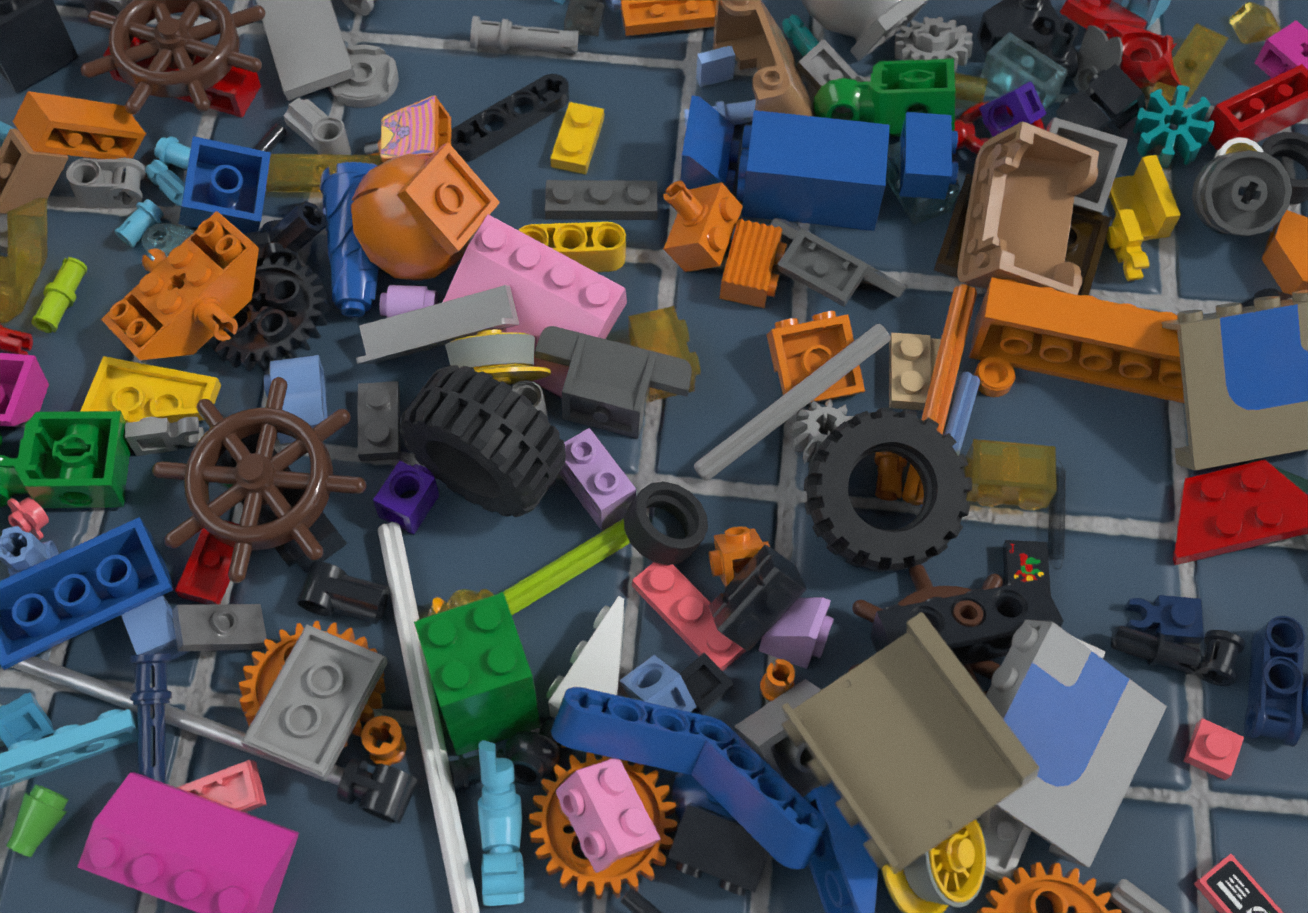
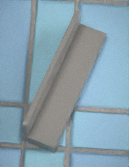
[356,285,520,364]

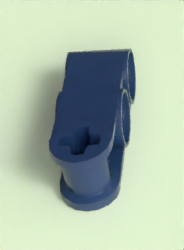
[1244,616,1305,747]

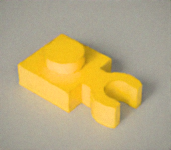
[1107,209,1150,281]

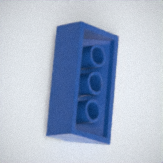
[0,517,173,670]

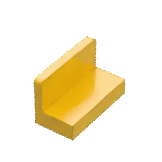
[1109,155,1181,241]

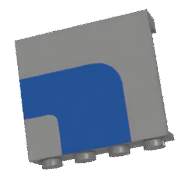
[986,620,1167,868]

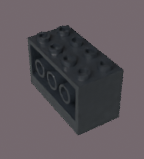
[0,0,79,93]

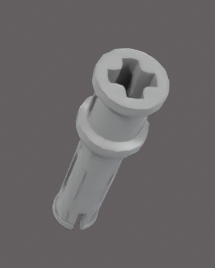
[470,16,579,54]

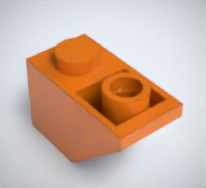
[1261,210,1308,295]

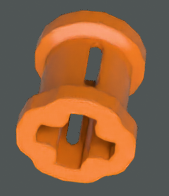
[361,715,407,766]

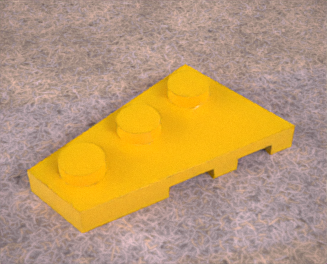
[80,356,221,423]

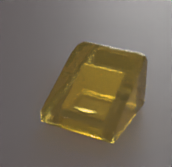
[1229,1,1282,44]

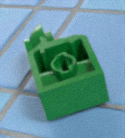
[813,59,956,137]
[0,411,131,508]

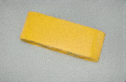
[518,222,626,272]

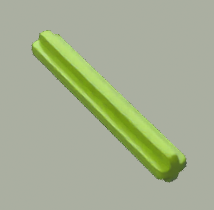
[503,519,630,615]

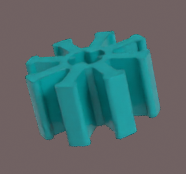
[1133,85,1214,168]

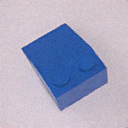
[803,783,878,913]

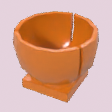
[351,142,500,281]

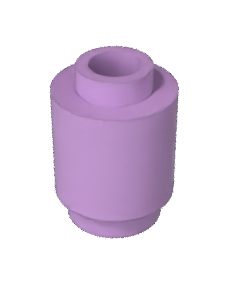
[380,285,438,318]

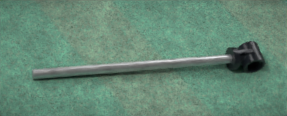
[12,656,418,824]

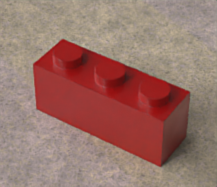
[1208,64,1308,151]

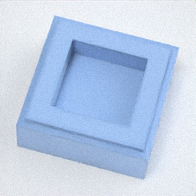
[696,46,735,87]

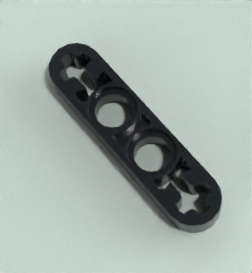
[451,74,569,162]

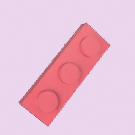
[632,562,747,671]

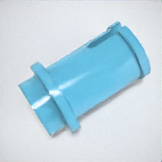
[155,136,191,170]
[114,199,164,248]

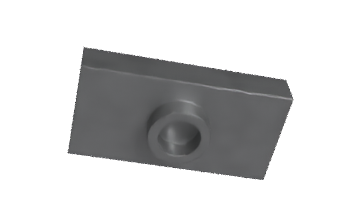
[172,604,267,651]

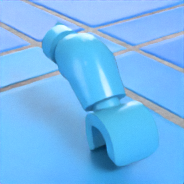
[478,740,525,906]

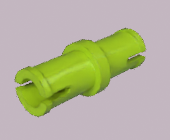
[31,257,88,333]

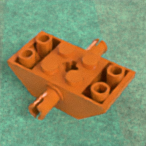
[101,211,259,360]

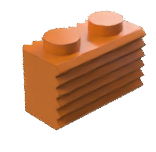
[720,218,787,308]

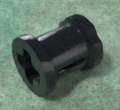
[1195,630,1245,686]

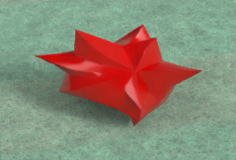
[1105,23,1181,90]

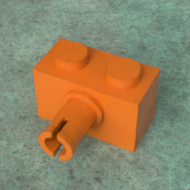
[663,181,743,272]

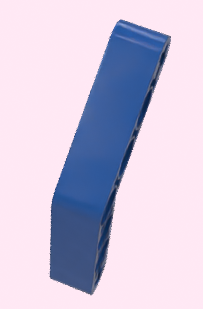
[551,687,826,869]

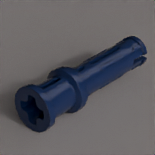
[130,654,172,784]

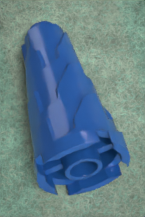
[320,162,380,317]

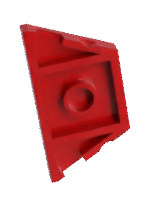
[1172,459,1308,565]

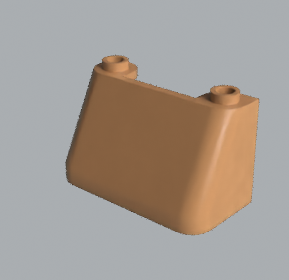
[713,0,816,117]
[957,121,1099,295]

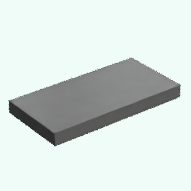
[256,0,356,101]

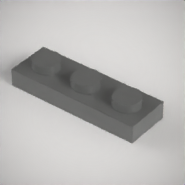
[545,180,657,220]

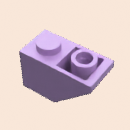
[759,597,834,669]

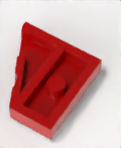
[1060,0,1148,32]

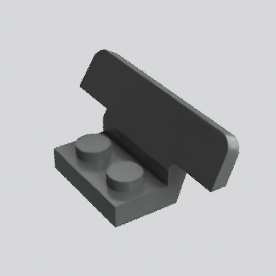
[770,218,906,307]
[535,326,692,439]

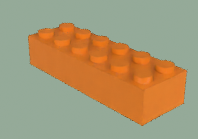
[969,277,1184,403]

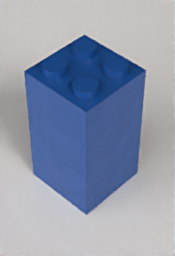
[736,110,890,231]

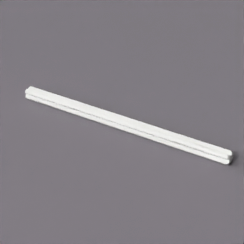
[378,522,480,913]

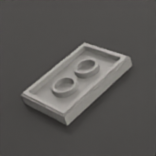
[241,624,388,782]

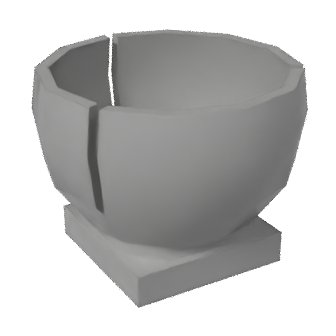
[801,0,930,62]

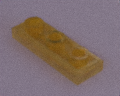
[1148,23,1228,107]
[266,154,382,192]

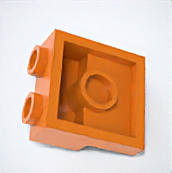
[767,311,865,404]

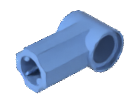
[0,526,59,576]

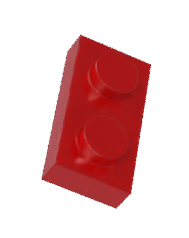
[175,520,239,604]

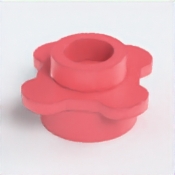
[7,497,49,540]

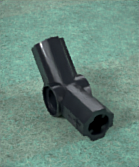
[243,201,327,266]

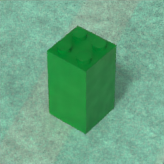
[413,592,541,756]

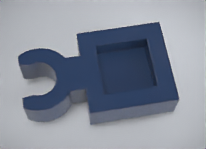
[1125,595,1204,644]

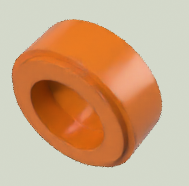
[974,356,1015,397]

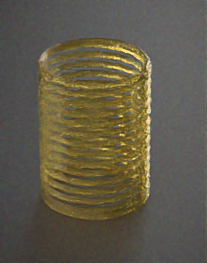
[955,72,988,104]

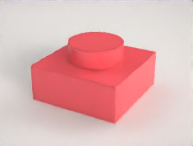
[1183,718,1244,780]

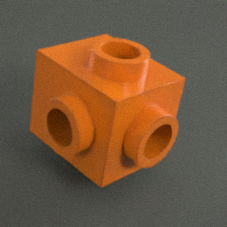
[709,526,770,587]

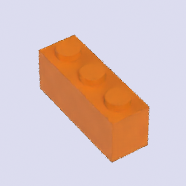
[13,91,146,159]

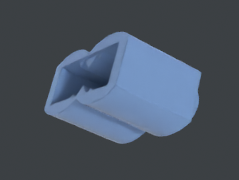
[264,355,328,444]

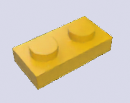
[550,102,604,175]

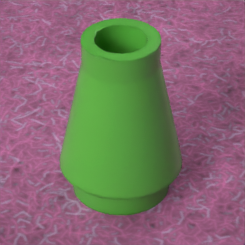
[6,784,69,857]

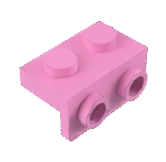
[556,758,661,873]

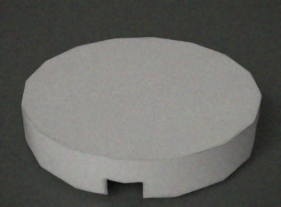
[328,44,399,108]

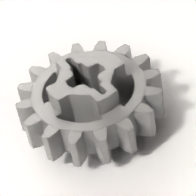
[895,17,973,72]

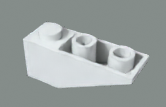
[547,596,624,718]

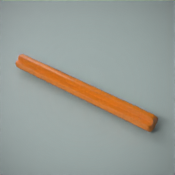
[902,284,977,506]

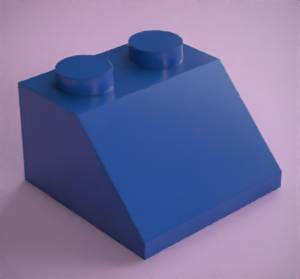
[680,95,740,193]

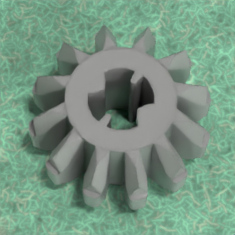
[790,399,854,463]

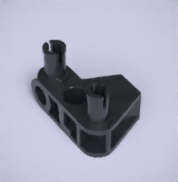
[977,0,1079,90]

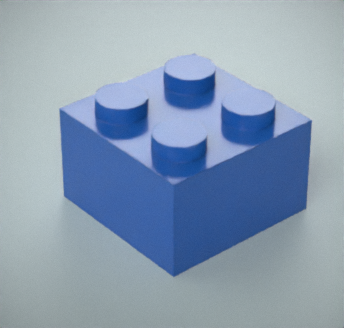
[178,136,271,233]

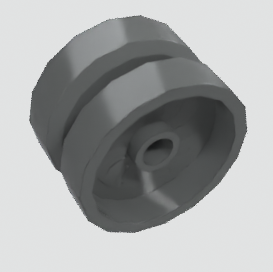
[1192,150,1292,236]

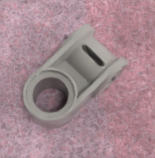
[66,158,145,208]

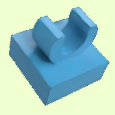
[0,692,54,748]

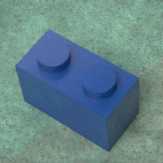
[900,112,958,199]

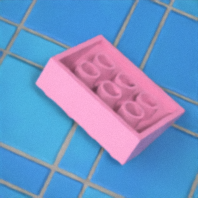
[442,214,627,398]

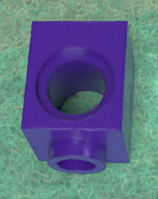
[979,81,1046,137]
[373,460,440,535]

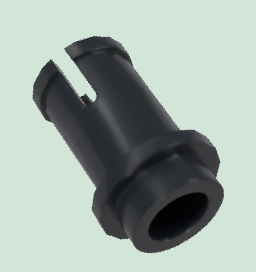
[450,748,505,790]

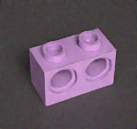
[559,428,636,531]

